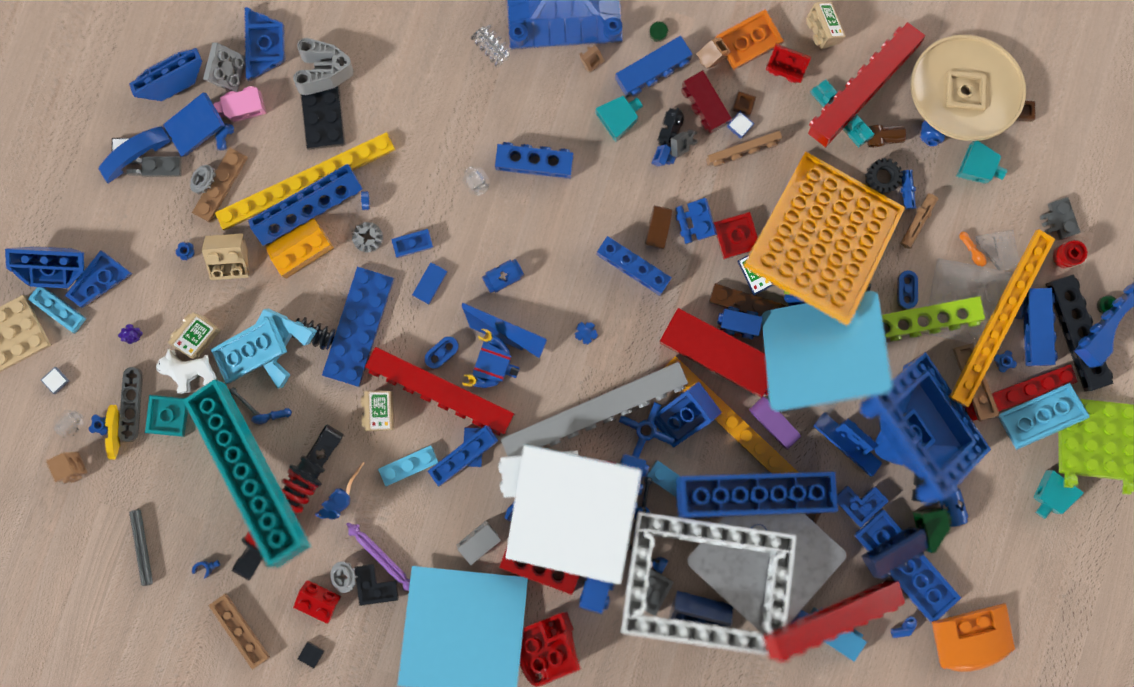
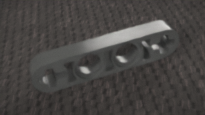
[118,367,143,442]

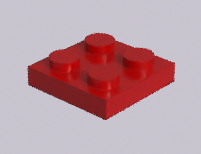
[714,212,758,259]

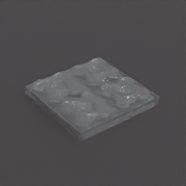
[923,258,1013,348]

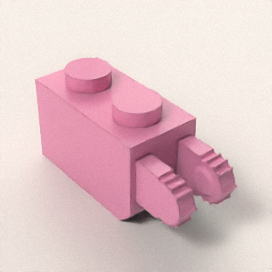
[213,86,267,122]

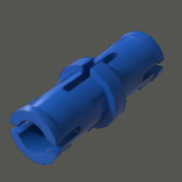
[900,170,916,210]

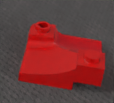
[519,612,582,687]

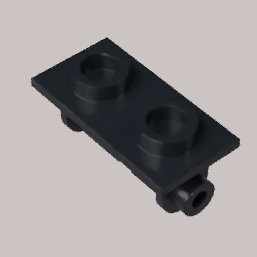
[658,108,684,147]

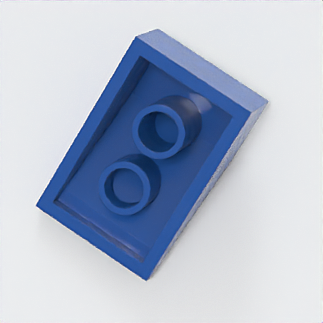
[654,381,722,448]

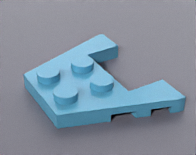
[256,308,317,389]

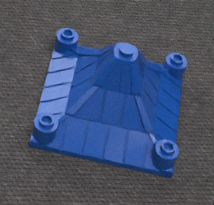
[507,0,623,49]
[860,352,991,504]

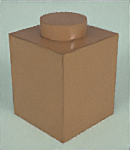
[696,37,731,69]

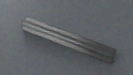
[129,509,153,586]

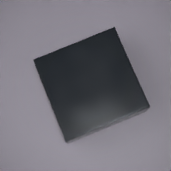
[297,641,325,669]

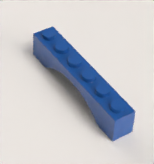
[1074,282,1134,368]

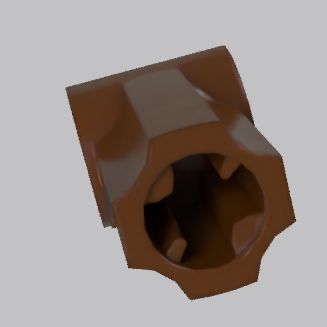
[867,125,906,148]

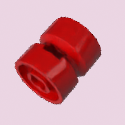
[1053,240,1088,268]

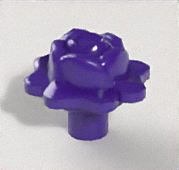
[118,324,143,344]

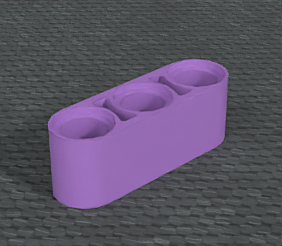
[749,396,801,450]

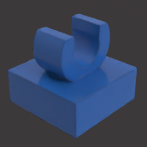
[651,145,676,167]

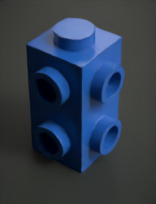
[717,307,763,340]

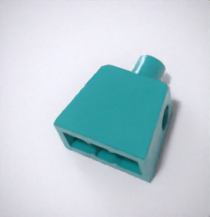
[595,96,643,142]
[956,141,1007,184]
[1033,470,1084,519]

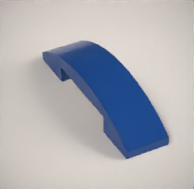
[98,126,171,183]

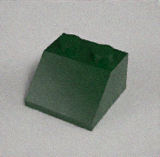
[913,507,951,553]

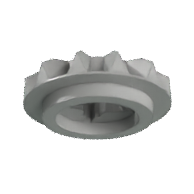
[190,165,216,194]
[352,222,383,252]
[330,561,357,593]

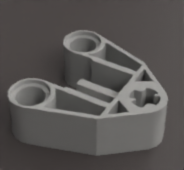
[293,38,354,95]

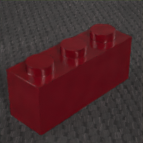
[681,70,732,134]

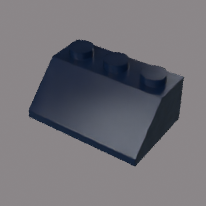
[861,526,928,579]
[669,591,734,628]

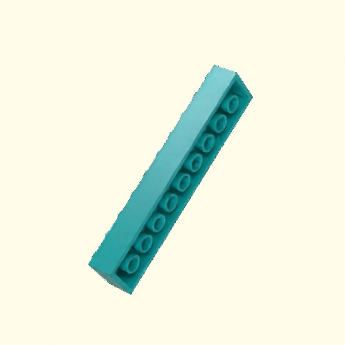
[183,379,312,568]

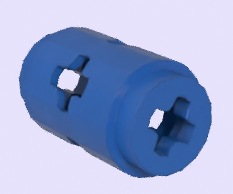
[482,259,524,293]
[940,486,969,527]

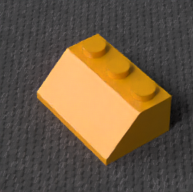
[265,217,334,279]

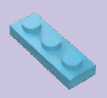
[378,445,439,487]

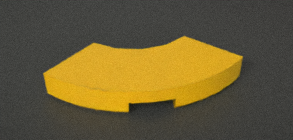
[105,405,120,460]

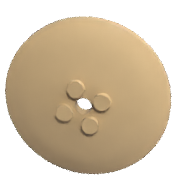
[911,35,1026,141]

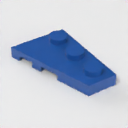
[65,250,133,308]

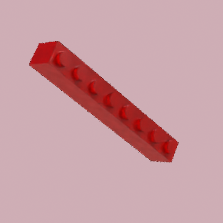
[808,22,926,148]
[365,347,515,436]
[763,580,905,663]

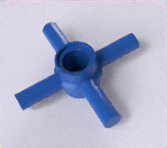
[619,402,675,458]

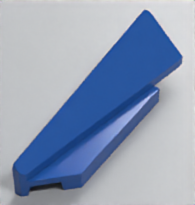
[461,303,547,358]

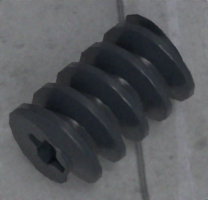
[292,317,335,350]

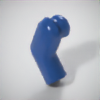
[216,123,234,151]
[891,616,917,638]

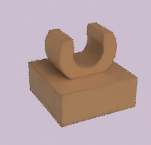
[579,45,604,72]

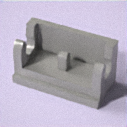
[456,520,501,565]

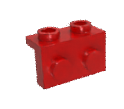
[766,43,811,83]
[293,580,341,624]

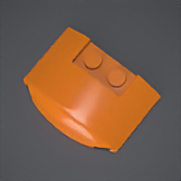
[932,603,1015,672]

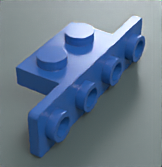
[814,413,882,477]

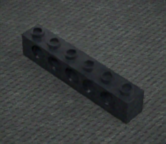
[1045,274,1114,392]

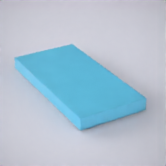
[211,317,288,384]
[998,383,1090,450]

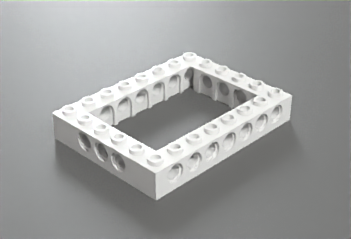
[621,512,796,655]

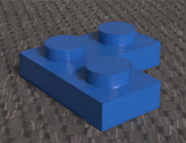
[837,485,889,527]

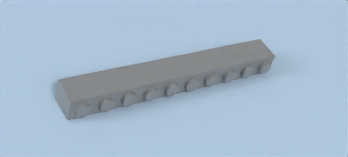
[500,362,688,456]

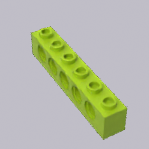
[881,296,985,342]

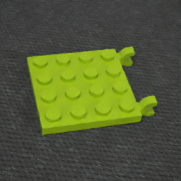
[1058,399,1134,495]

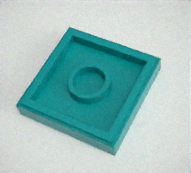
[145,395,188,437]

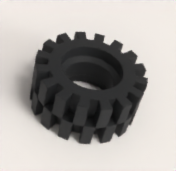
[865,158,903,194]

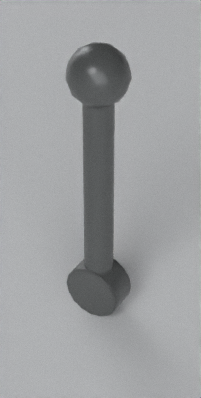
[230,387,260,416]

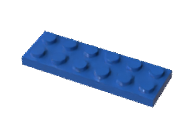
[322,267,394,387]
[854,509,961,623]

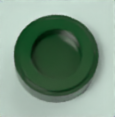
[649,21,668,42]
[1097,295,1116,314]

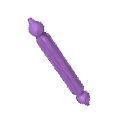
[346,522,410,591]

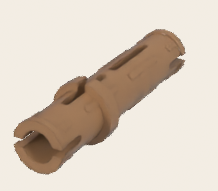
[900,193,939,249]

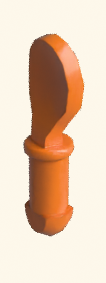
[959,232,987,267]

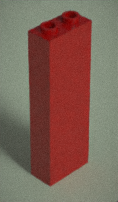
[659,308,769,398]

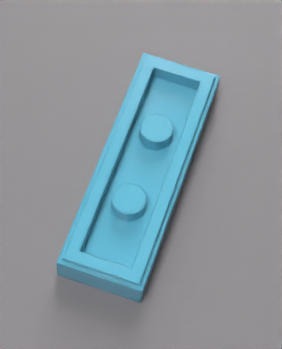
[28,287,87,333]

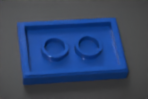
[163,93,225,157]

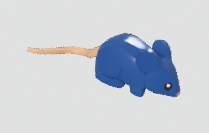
[315,462,364,520]

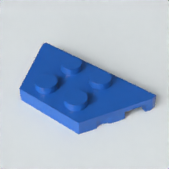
[245,7,285,80]

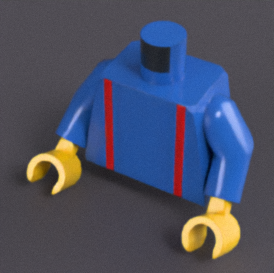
[462,329,520,389]

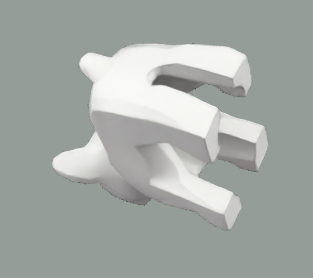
[156,349,217,394]

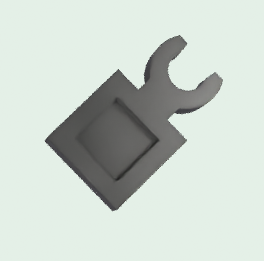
[671,129,698,158]

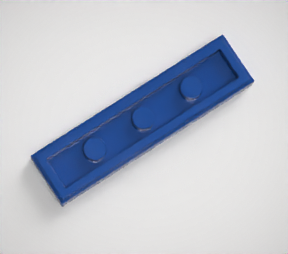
[428,425,498,487]

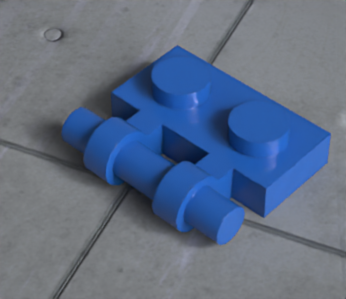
[675,198,717,244]

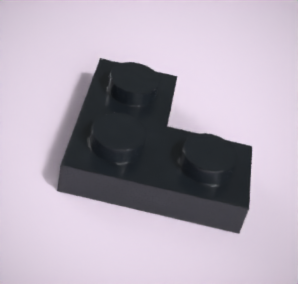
[354,564,399,606]

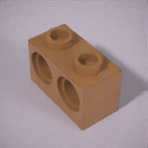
[46,452,88,484]

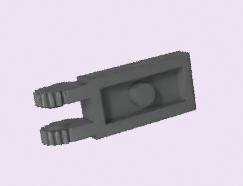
[127,156,182,177]

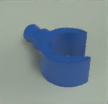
[192,560,220,579]

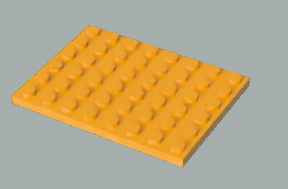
[743,151,905,326]

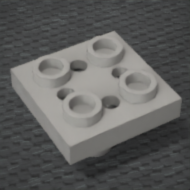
[203,43,246,93]

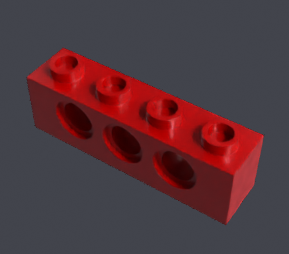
[499,545,579,595]

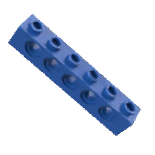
[248,164,363,246]

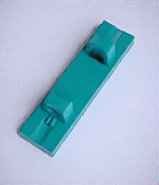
[811,79,874,148]

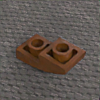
[645,205,673,249]

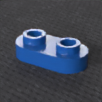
[897,270,918,309]
[425,337,459,369]

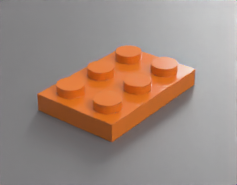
[716,9,784,70]

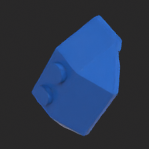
[129,48,202,101]
[5,246,84,288]

